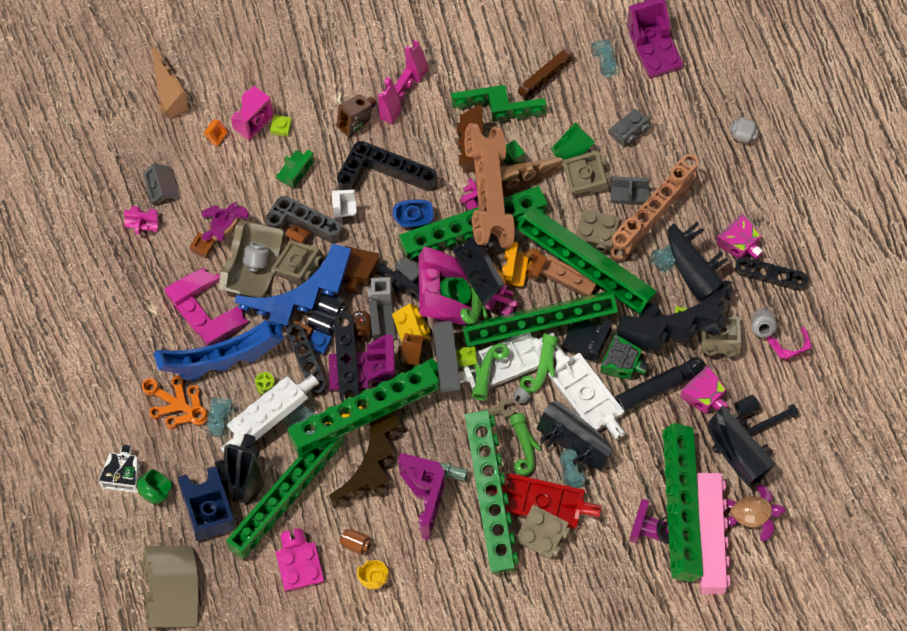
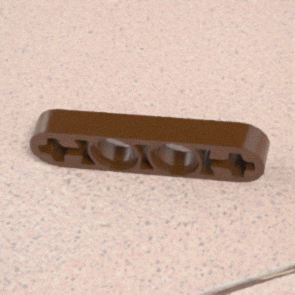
[517,48,574,99]

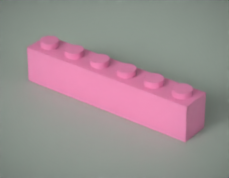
[697,473,730,594]

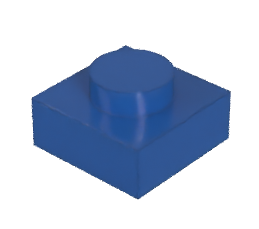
[306,330,332,356]

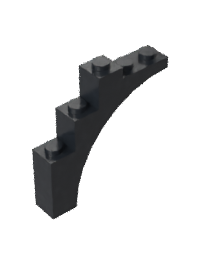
[616,280,735,351]

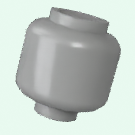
[729,117,758,144]
[243,242,269,272]
[751,309,777,338]

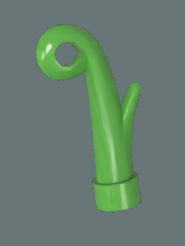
[460,286,488,324]
[520,334,558,394]
[472,343,509,401]
[509,413,541,476]

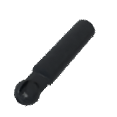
[615,357,705,413]

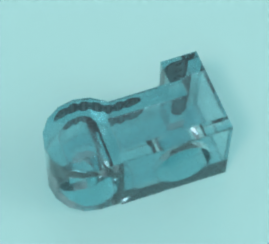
[590,39,616,77]
[650,243,675,273]
[207,397,233,437]
[560,449,585,488]

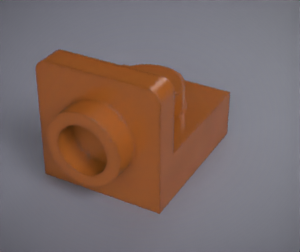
[524,249,547,280]

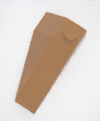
[152,47,189,120]
[500,157,563,197]

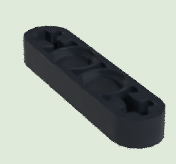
[735,257,809,291]
[287,324,327,395]

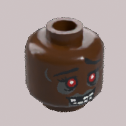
[348,310,372,340]

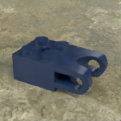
[178,466,235,541]

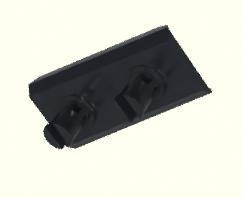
[668,221,729,301]
[453,236,506,306]
[537,400,611,472]
[707,405,776,487]
[224,434,264,505]

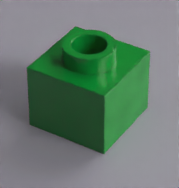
[503,140,525,165]

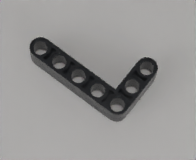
[337,141,437,191]

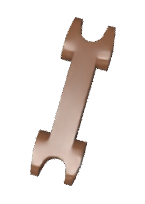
[464,123,514,248]
[611,154,699,262]

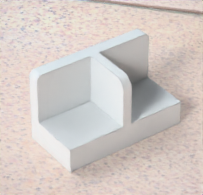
[332,190,357,225]

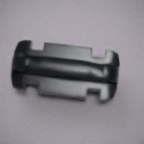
[214,459,228,484]

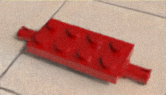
[487,473,602,529]

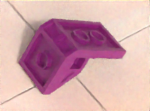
[627,0,683,79]
[329,335,395,392]
[398,453,445,540]

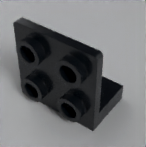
[562,319,613,363]

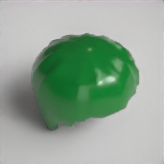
[440,277,471,305]
[137,469,172,504]

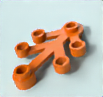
[142,376,208,429]

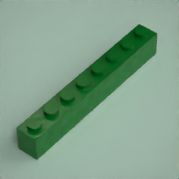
[516,206,657,314]
[461,290,618,347]

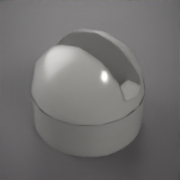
[514,387,531,404]

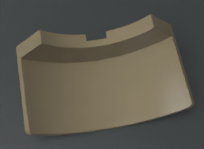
[218,220,284,298]
[142,546,198,627]

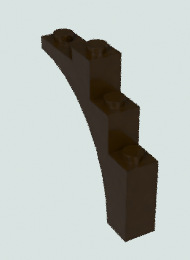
[328,397,402,509]

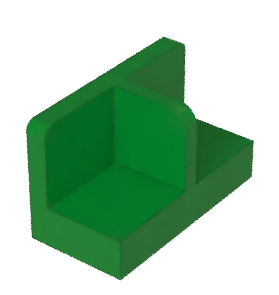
[550,122,595,160]
[276,149,315,189]

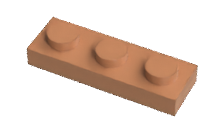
[540,255,597,296]

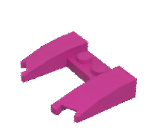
[378,39,428,125]
[419,247,471,325]
[164,268,248,346]

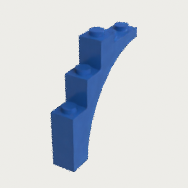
[234,243,352,329]
[153,320,284,381]

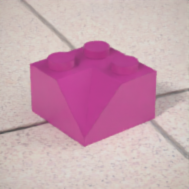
[231,85,273,140]

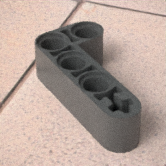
[266,196,342,243]
[432,320,460,393]

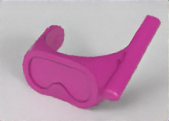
[766,326,812,360]

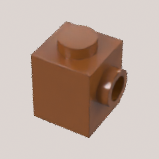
[397,333,424,366]

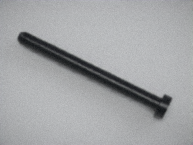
[712,404,799,452]

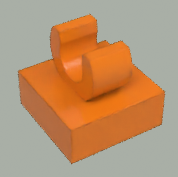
[203,119,228,146]

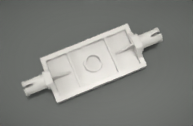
[459,333,558,390]
[548,343,625,440]
[220,374,319,453]

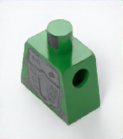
[600,335,649,380]

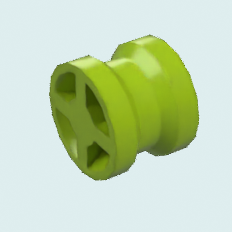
[255,372,275,395]

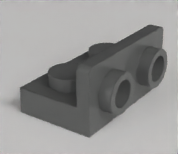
[608,109,651,148]

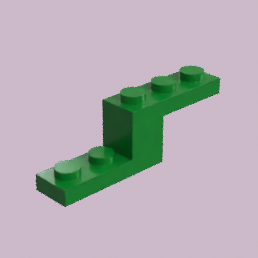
[451,85,547,122]

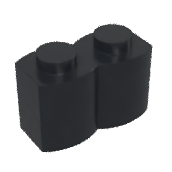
[308,293,347,336]

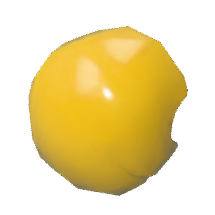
[357,560,389,590]

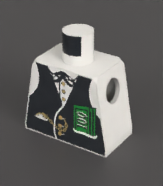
[99,445,140,493]

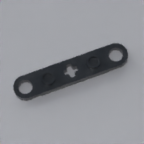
[375,263,419,302]
[334,312,359,403]

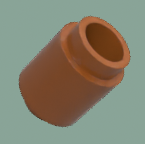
[340,529,371,554]

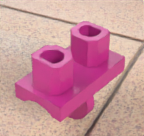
[459,178,479,210]
[124,206,159,235]
[485,284,519,315]

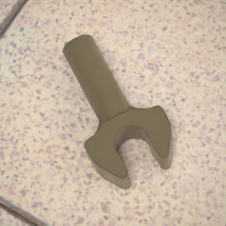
[478,399,515,420]

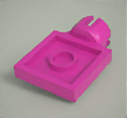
[276,528,324,592]

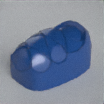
[392,199,433,227]

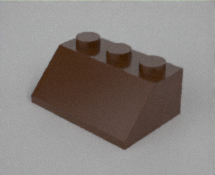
[456,105,484,173]

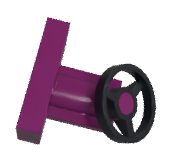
[630,499,669,544]

